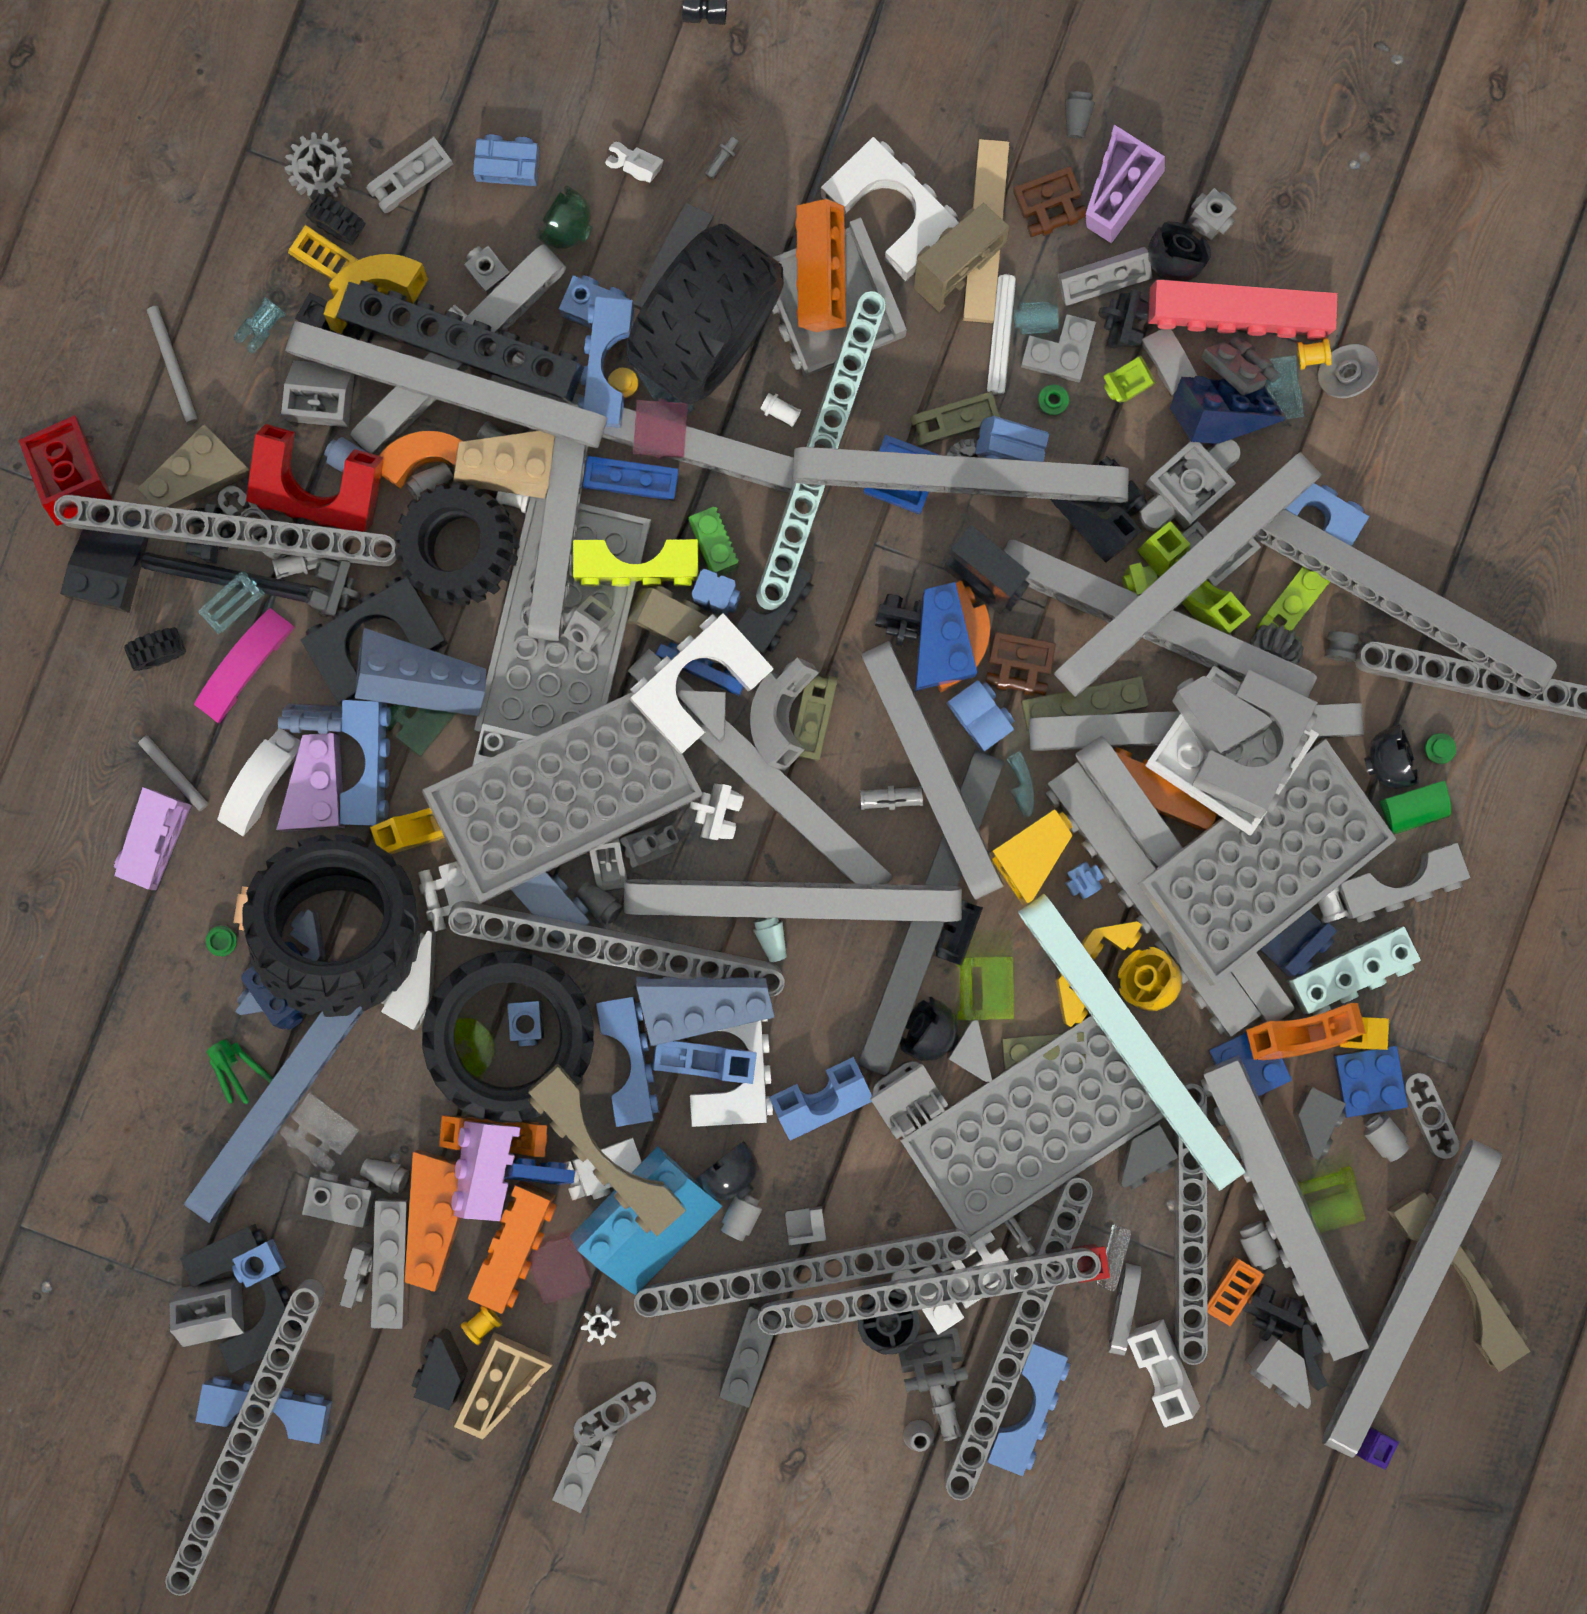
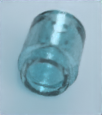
[1014,302,1059,334]

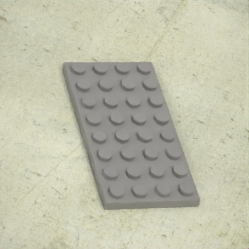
[474,495,652,736]
[422,692,703,904]
[1138,739,1396,986]
[900,1015,1164,1244]

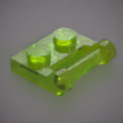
[957,957,1014,1020]
[1297,1166,1366,1233]

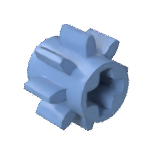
[1065,861,1104,899]

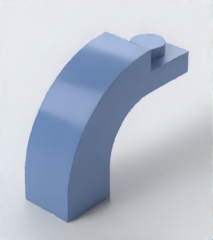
[652,1041,757,1084]

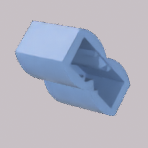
[946,680,1015,752]

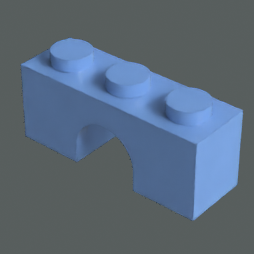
[1286,483,1370,546]
[769,1057,872,1141]

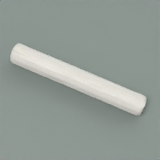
[987,274,1016,395]

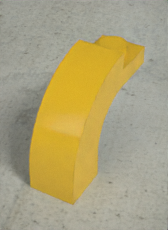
[323,254,428,334]
[370,808,445,854]

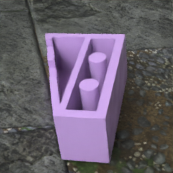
[1086,125,1165,243]
[276,733,345,832]
[114,787,192,890]
[451,1121,520,1221]

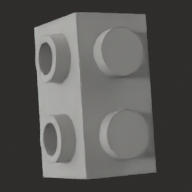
[302,1171,376,1228]

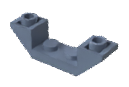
[235,909,325,1015]

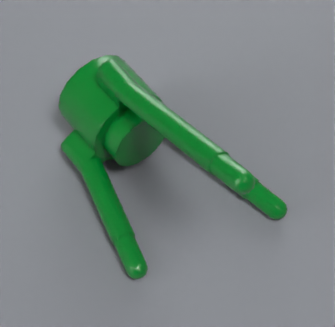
[206,1038,273,1104]

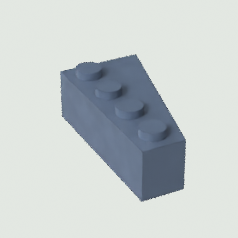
[355,628,486,716]
[511,871,590,942]
[636,977,774,1046]

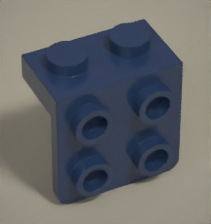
[1260,910,1337,976]
[241,941,306,1030]

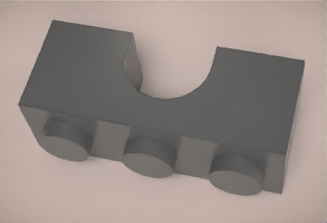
[719,1302,779,1408]

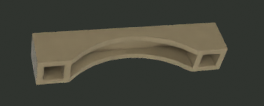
[528,1064,686,1236]
[1387,1190,1530,1372]

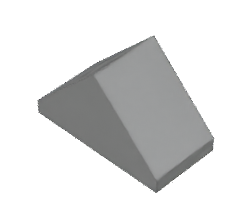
[677,690,726,743]
[590,838,628,891]
[947,1019,992,1082]

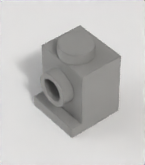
[464,246,510,296]

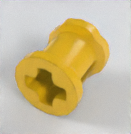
[1297,338,1331,370]
[460,1306,502,1346]

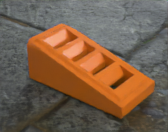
[1207,1256,1265,1327]

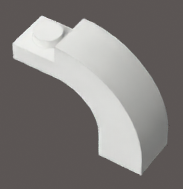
[217,729,301,836]

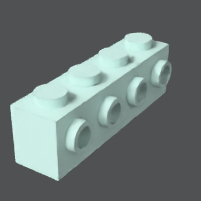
[1287,927,1421,1016]

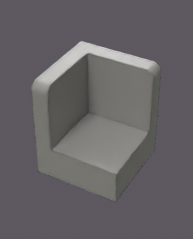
[785,1206,826,1245]

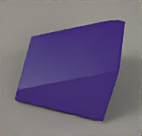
[1356,1426,1399,1470]

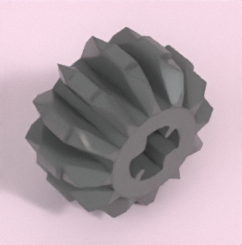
[1250,623,1304,665]

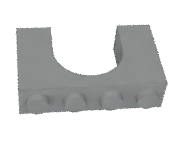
[1192,670,1318,819]

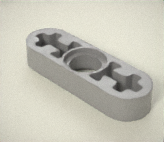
[218,486,290,559]
[1403,1073,1459,1159]
[1108,1263,1141,1356]
[573,1382,656,1446]

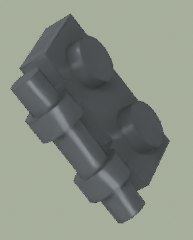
[1201,336,1280,395]
[899,1327,968,1393]

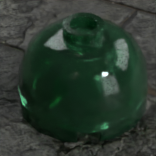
[536,185,593,249]

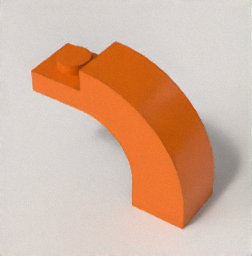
[379,431,463,489]
[937,581,990,692]
[1246,1003,1366,1060]
[439,1115,547,1157]

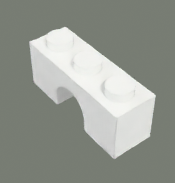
[1127,1319,1200,1427]

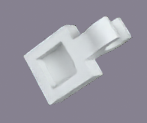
[605,142,664,183]

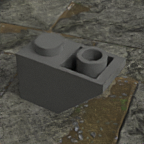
[1293,1086,1346,1160]
[1117,1123,1178,1190]

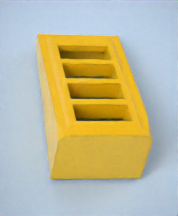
[288,225,358,280]

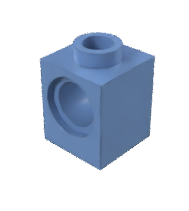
[508,1001,544,1046]
[232,1239,286,1288]

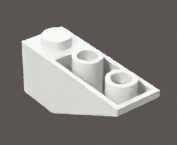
[381,930,436,1030]

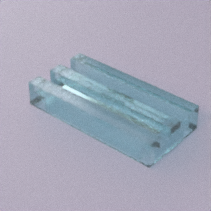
[198,571,265,635]

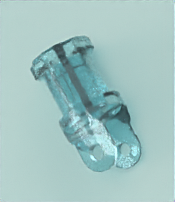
[234,297,286,353]

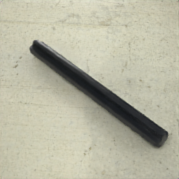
[141,552,320,602]

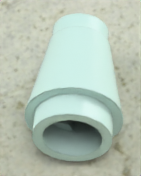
[753,918,787,962]

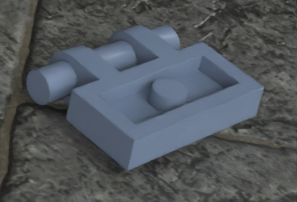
[278,703,342,734]

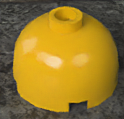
[1118,947,1182,1011]

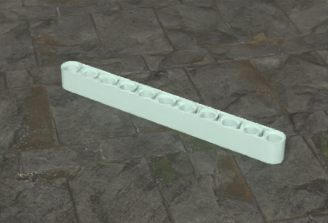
[756,291,886,610]
[1018,893,1245,1191]

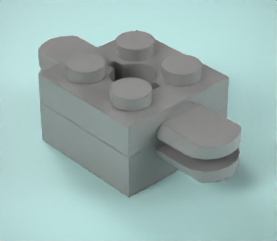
[1139,439,1241,532]

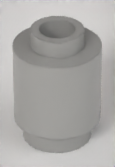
[1364,1114,1409,1162]
[721,1194,762,1241]
[1239,1221,1280,1270]

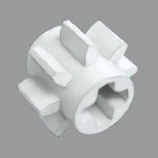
[581,1304,620,1345]

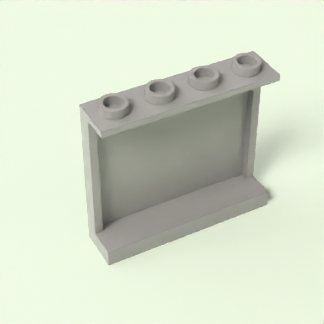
[772,218,907,377]

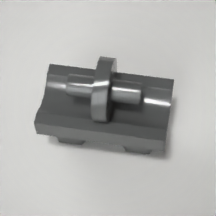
[306,560,361,617]
[620,824,679,868]

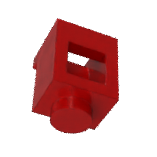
[1071,1244,1110,1283]

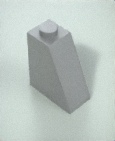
[1172,676,1272,756]

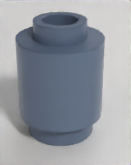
[324,437,367,473]

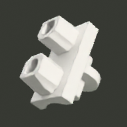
[689,783,744,840]

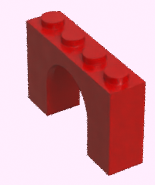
[246,424,384,532]

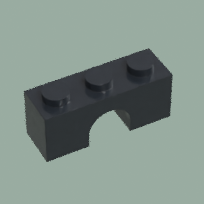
[736,558,814,656]

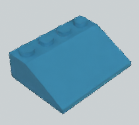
[570,1146,722,1295]

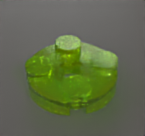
[454,1018,496,1077]

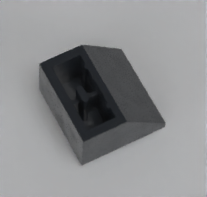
[412,1328,468,1410]

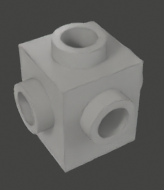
[1189,188,1237,240]
[563,595,615,652]

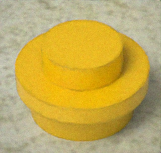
[608,368,638,398]

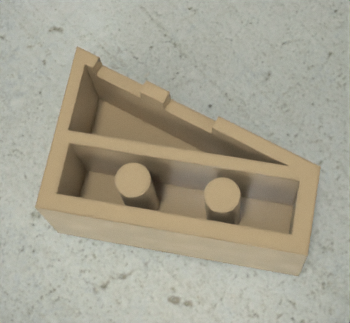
[453,431,555,499]
[453,1332,553,1439]

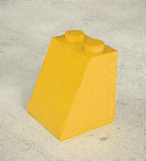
[989,809,1073,905]

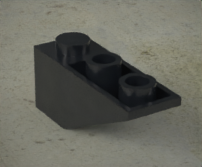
[1050,499,1142,563]

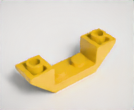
[1055,921,1142,1027]

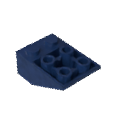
[1170,376,1286,444]

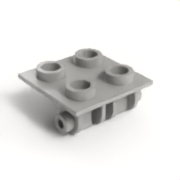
[870,1064,948,1140]

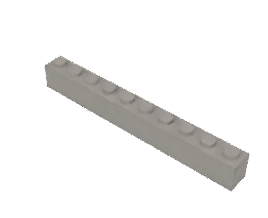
[1045,762,1261,1037]
[1201,1055,1369,1361]

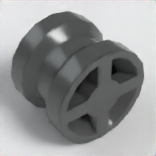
[1325,631,1359,662]

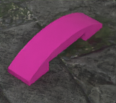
[194,608,295,723]

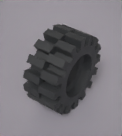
[305,193,366,245]
[124,627,186,671]

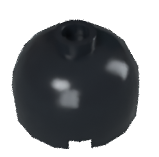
[1148,221,1211,282]
[1364,725,1419,789]
[900,997,959,1061]
[696,1141,758,1200]
[857,1290,920,1355]

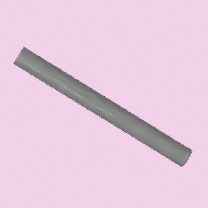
[147,306,198,424]

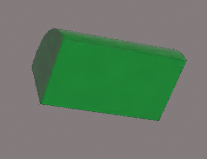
[1379,780,1451,835]

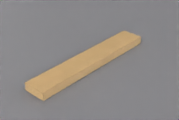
[963,139,1009,323]

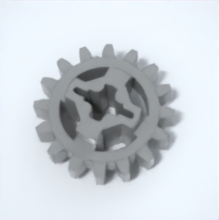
[285,132,353,200]

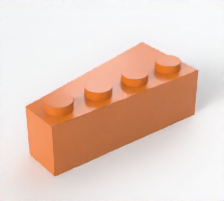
[405,1149,461,1292]
[468,1181,558,1314]

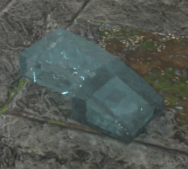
[1266,355,1304,419]
[1007,751,1034,818]

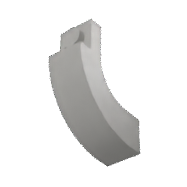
[750,657,819,771]

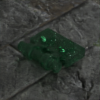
[386,704,457,757]

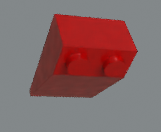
[18,415,113,526]

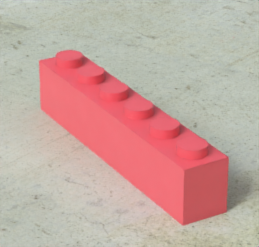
[1148,280,1337,340]

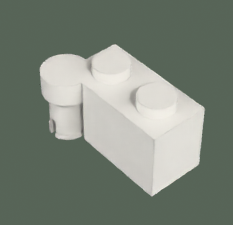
[565,1138,642,1200]
[891,1265,964,1335]

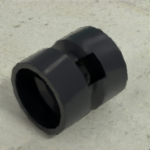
[682,0,727,25]

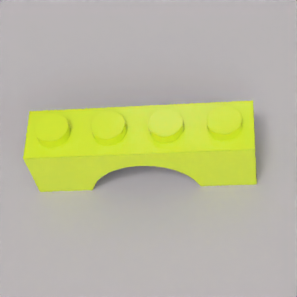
[573,539,699,587]

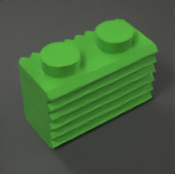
[688,507,740,577]

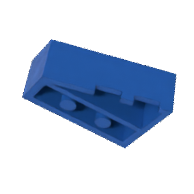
[915,582,977,691]

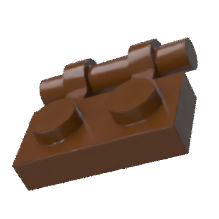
[1013,166,1087,238]
[985,632,1056,696]

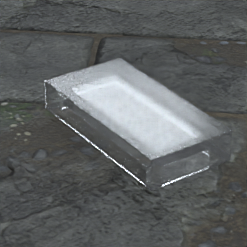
[1096,1224,1131,1292]

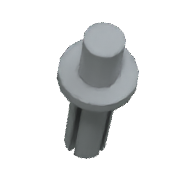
[705,136,739,179]
[1004,1217,1036,1256]

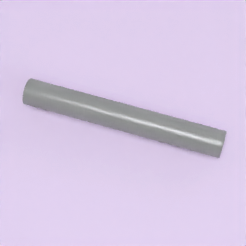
[138,735,209,812]

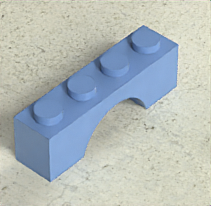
[578,296,635,428]
[340,700,391,826]
[596,997,659,1127]
[986,1341,1070,1476]
[195,1376,332,1444]

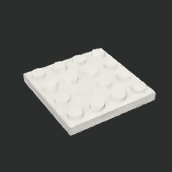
[1145,665,1319,836]

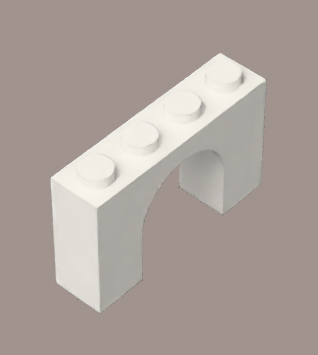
[821,137,959,281]
[629,613,774,754]
[690,1019,773,1127]

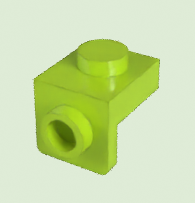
[1103,356,1157,402]
[1122,562,1158,595]

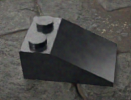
[60,511,149,613]

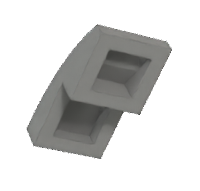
[1142,329,1197,397]

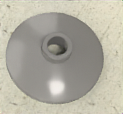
[1318,344,1379,398]

